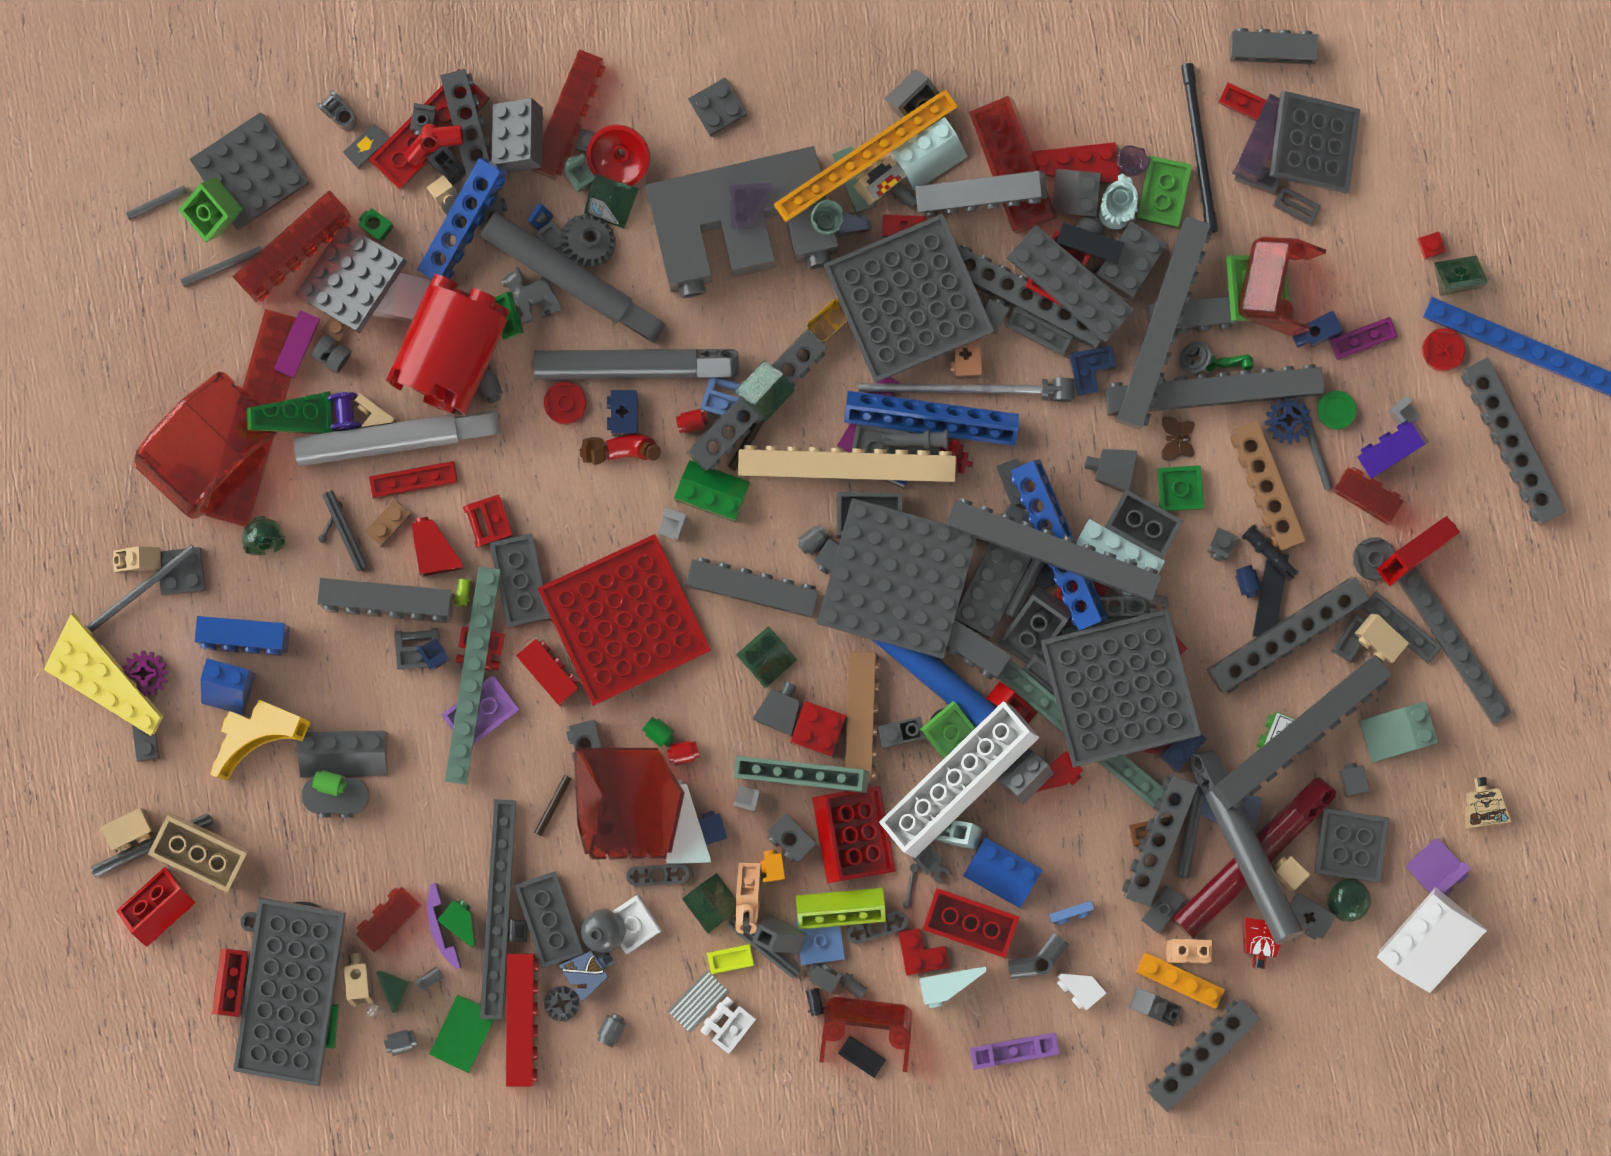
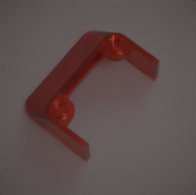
[1239,237,1326,336]
[819,997,912,1072]

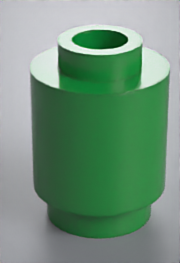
[642,716,675,748]

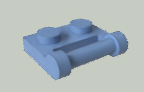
[700,377,751,422]

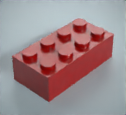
[922,888,1019,958]

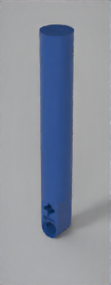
[871,639,997,728]

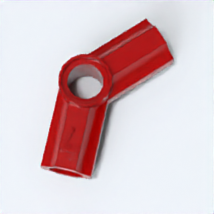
[404,124,464,166]

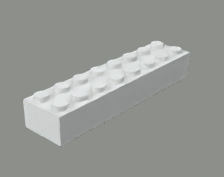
[879,701,1040,858]

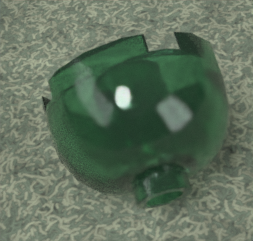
[242,516,286,555]
[1327,879,1371,922]

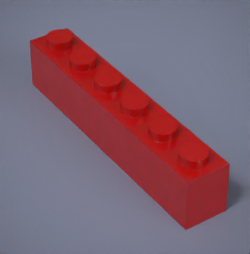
[506,954,539,1087]

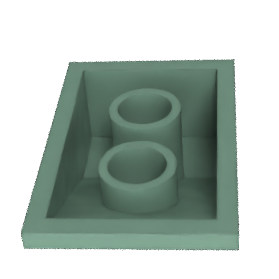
[1359,701,1438,763]

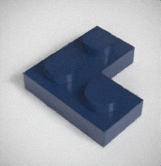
[1069,346,1116,396]

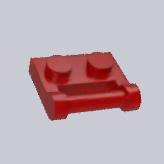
[463,494,513,548]

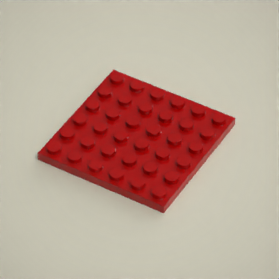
[537,534,711,706]

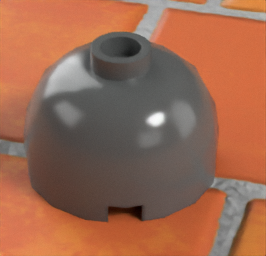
[581,908,626,953]

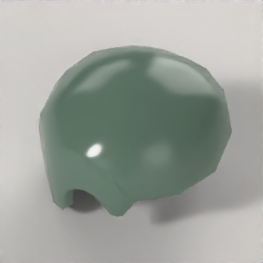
[811,199,844,235]

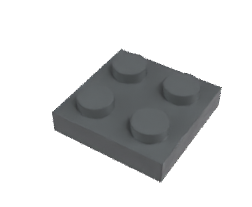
[688,78,747,136]
[158,547,205,596]

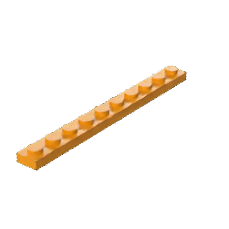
[774,89,958,222]

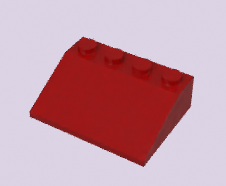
[812,786,896,884]

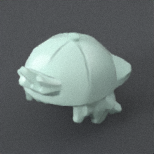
[1098,174,1138,230]

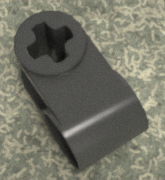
[317,90,357,131]

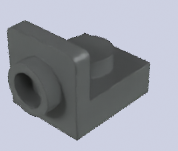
[1207,528,1238,562]

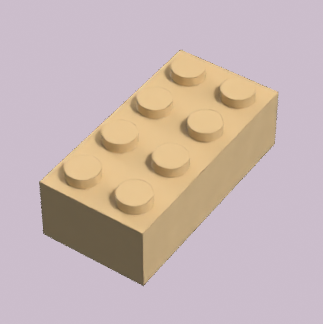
[148,812,248,893]

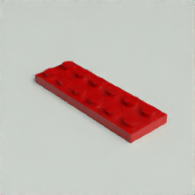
[369,69,490,190]

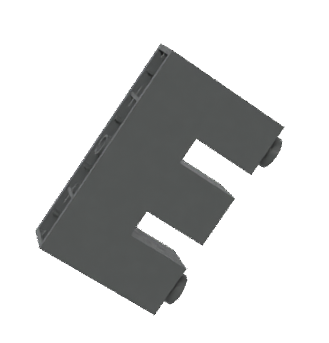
[646,146,838,298]

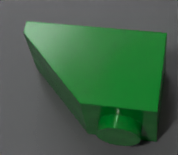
[437,899,476,948]

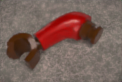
[580,434,661,465]

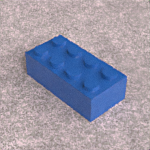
[194,616,290,656]

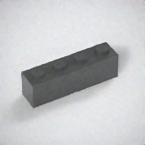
[1229,28,1318,64]
[1147,297,1237,334]

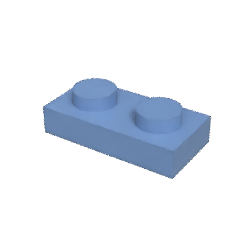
[1048,901,1094,926]

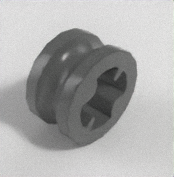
[241,912,257,932]

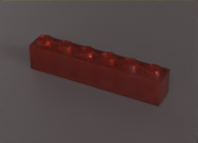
[531,49,606,180]

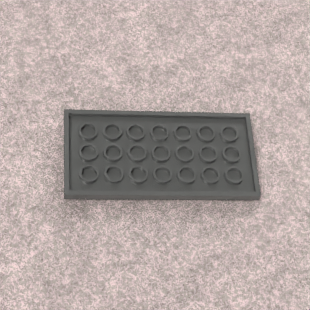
[233,898,346,1086]

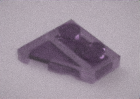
[730,183,772,228]

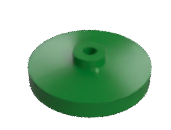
[1317,391,1356,430]

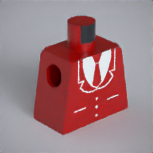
[1243,917,1281,969]

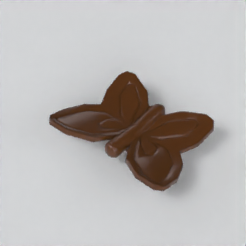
[1162,417,1195,460]

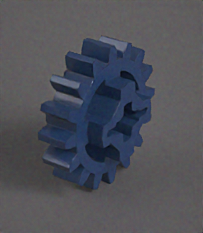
[1265,397,1312,445]

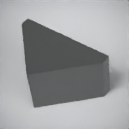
[426,146,466,186]

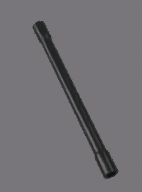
[1181,63,1218,233]

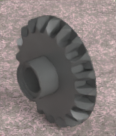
[560,214,616,268]

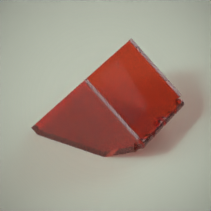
[574,748,685,860]

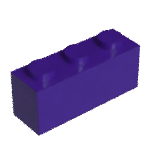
[1357,420,1429,478]

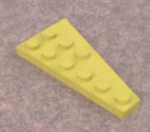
[44,613,163,736]

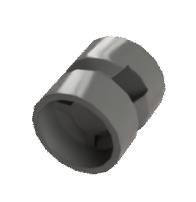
[311,334,352,374]

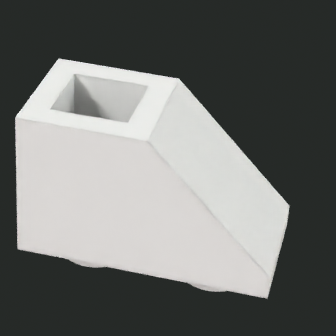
[1057,974,1106,1010]

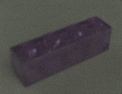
[1232,94,1280,184]

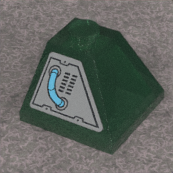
[584,173,639,229]

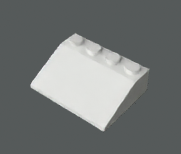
[1377,887,1487,993]

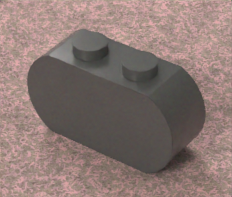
[302,777,370,818]

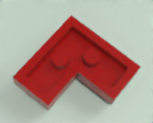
[898,928,949,976]

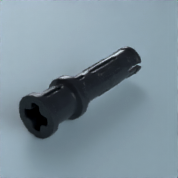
[1241,524,1299,582]

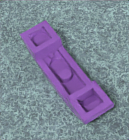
[427,883,462,969]
[970,1033,1059,1070]

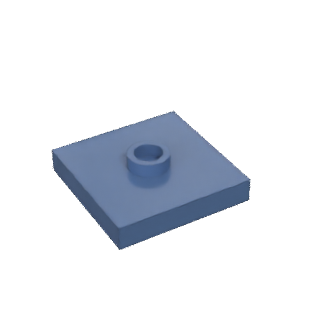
[796,921,845,965]

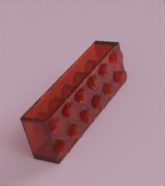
[969,96,1057,234]
[232,190,351,303]

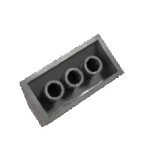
[297,731,388,777]

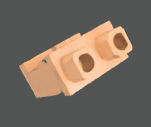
[1166,939,1212,964]

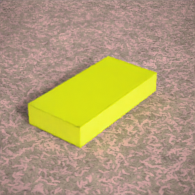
[707,944,754,974]

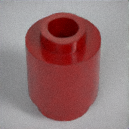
[676,409,708,434]
[667,740,700,766]

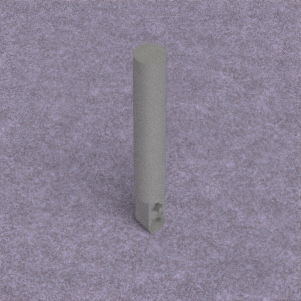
[293,411,500,467]

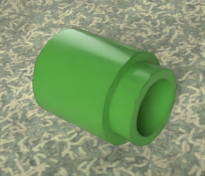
[312,770,347,797]

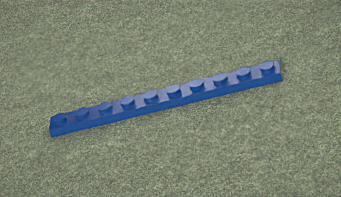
[1422,297,1611,397]

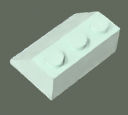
[891,117,968,192]

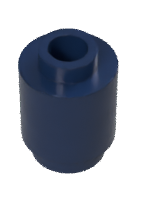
[1235,565,1262,598]

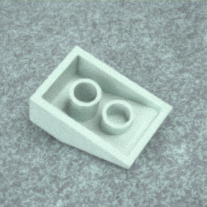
[919,967,986,1008]

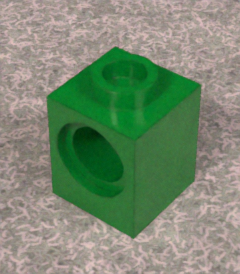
[358,208,394,244]

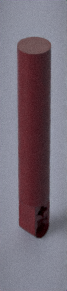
[1172,777,1336,939]

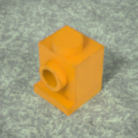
[760,850,785,883]

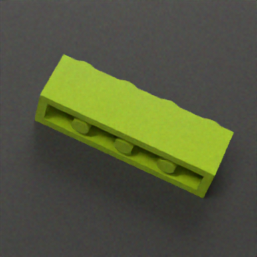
[796,888,886,929]

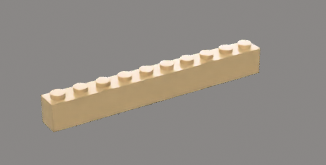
[738,445,957,482]

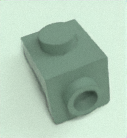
[563,154,596,192]

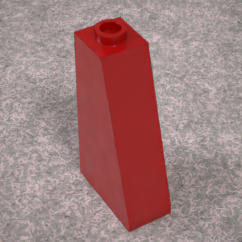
[1377,516,1460,587]

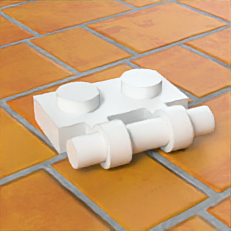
[700,996,756,1054]

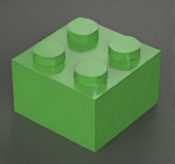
[178,177,243,242]

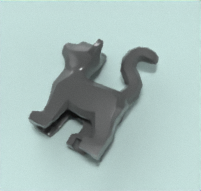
[502,266,561,324]

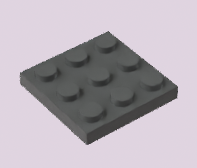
[1314,808,1389,883]

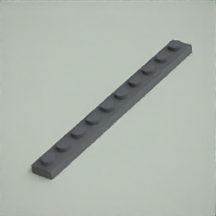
[480,799,517,1020]

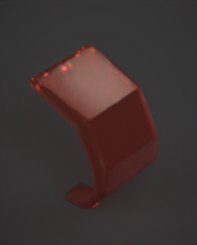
[133,372,278,519]

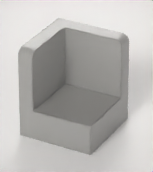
[1387,395,1420,425]
[658,508,687,541]
[733,785,760,812]

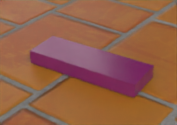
[274,310,320,379]
[1329,317,1398,360]

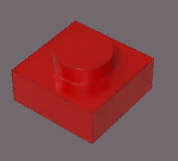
[1418,231,1446,259]

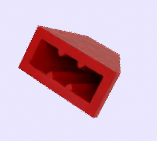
[411,517,464,576]

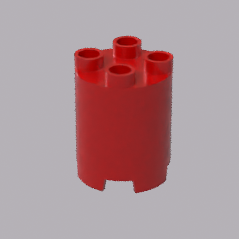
[386,274,509,416]

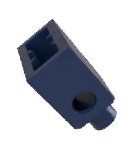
[1292,311,1343,348]

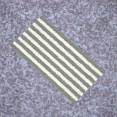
[668,971,729,1032]

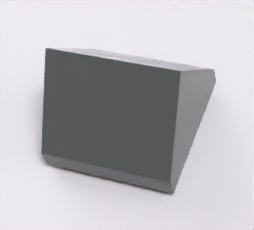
[508,920,527,942]

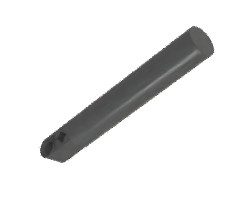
[480,211,666,343]
[534,349,739,380]
[1190,750,1303,944]

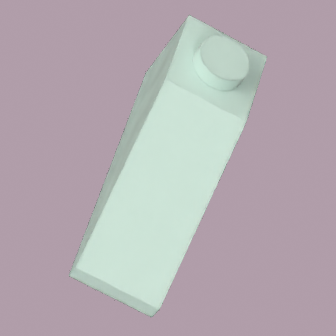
[933,820,982,850]

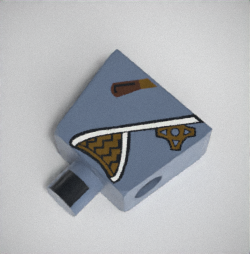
[559,951,615,1001]

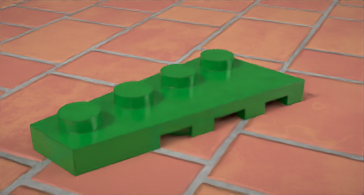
[247,391,332,434]

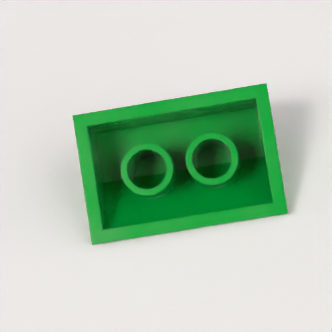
[674,460,750,523]

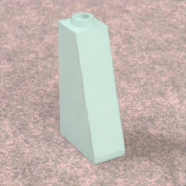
[665,780,711,864]

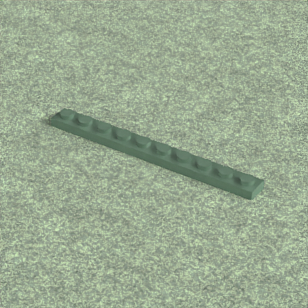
[445,566,501,785]
[998,660,1164,809]

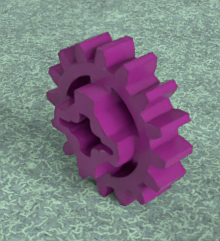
[122,650,169,697]

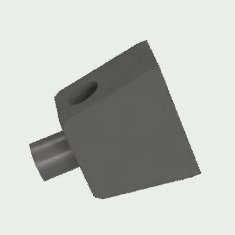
[1085,449,1138,493]
[753,681,800,736]

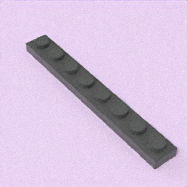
[1398,568,1512,725]

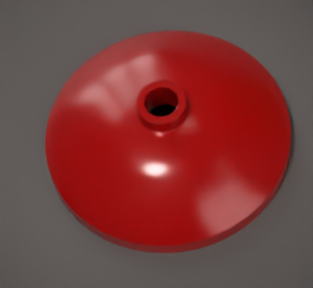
[587,124,650,188]

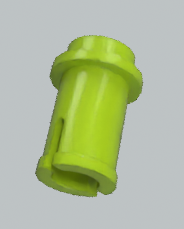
[453,579,471,607]

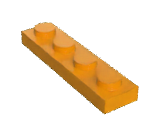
[1136,953,1225,1009]

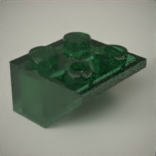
[736,626,797,689]

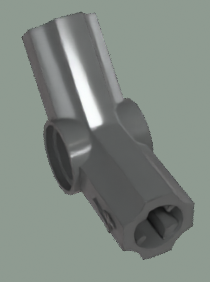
[1008,933,1069,979]

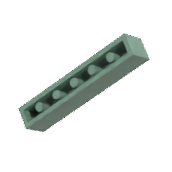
[734,756,869,793]

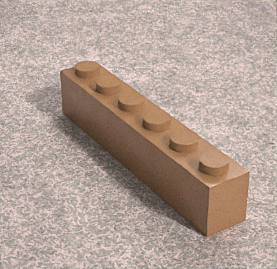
[845,651,880,784]

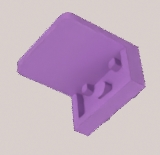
[1406,839,1471,896]

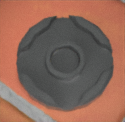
[1353,537,1395,580]

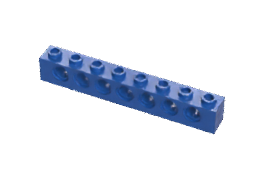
[844,391,1019,446]
[1011,459,1108,631]

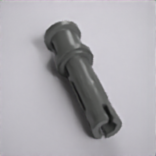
[882,430,949,450]

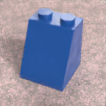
[200,658,256,715]

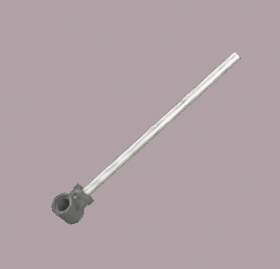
[858,378,1074,402]

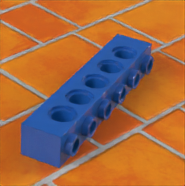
[417,158,507,279]

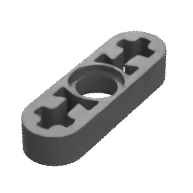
[626,864,690,886]
[846,911,908,944]

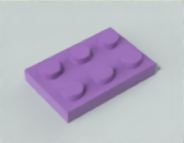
[441,675,519,745]

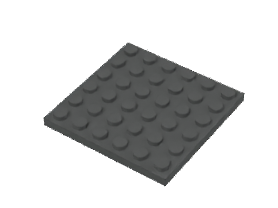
[823,214,994,383]
[817,498,977,659]
[1041,609,1201,768]

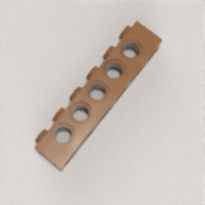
[1230,420,1306,552]

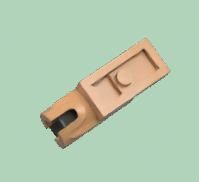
[735,863,761,934]

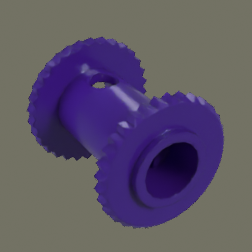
[328,392,361,431]

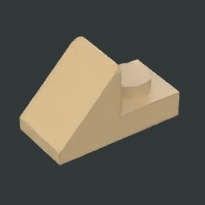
[355,393,396,427]

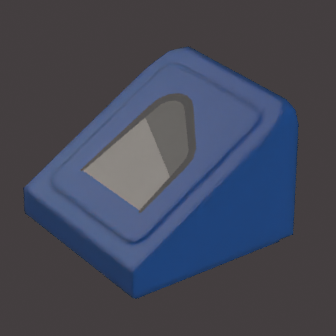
[528,203,553,231]

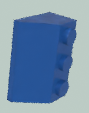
[963,837,1042,908]

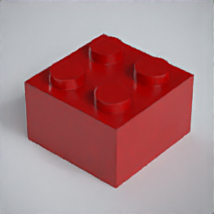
[790,701,846,758]

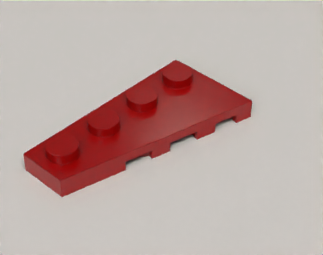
[1030,142,1119,184]

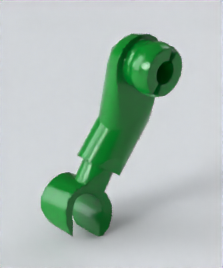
[1206,354,1254,371]

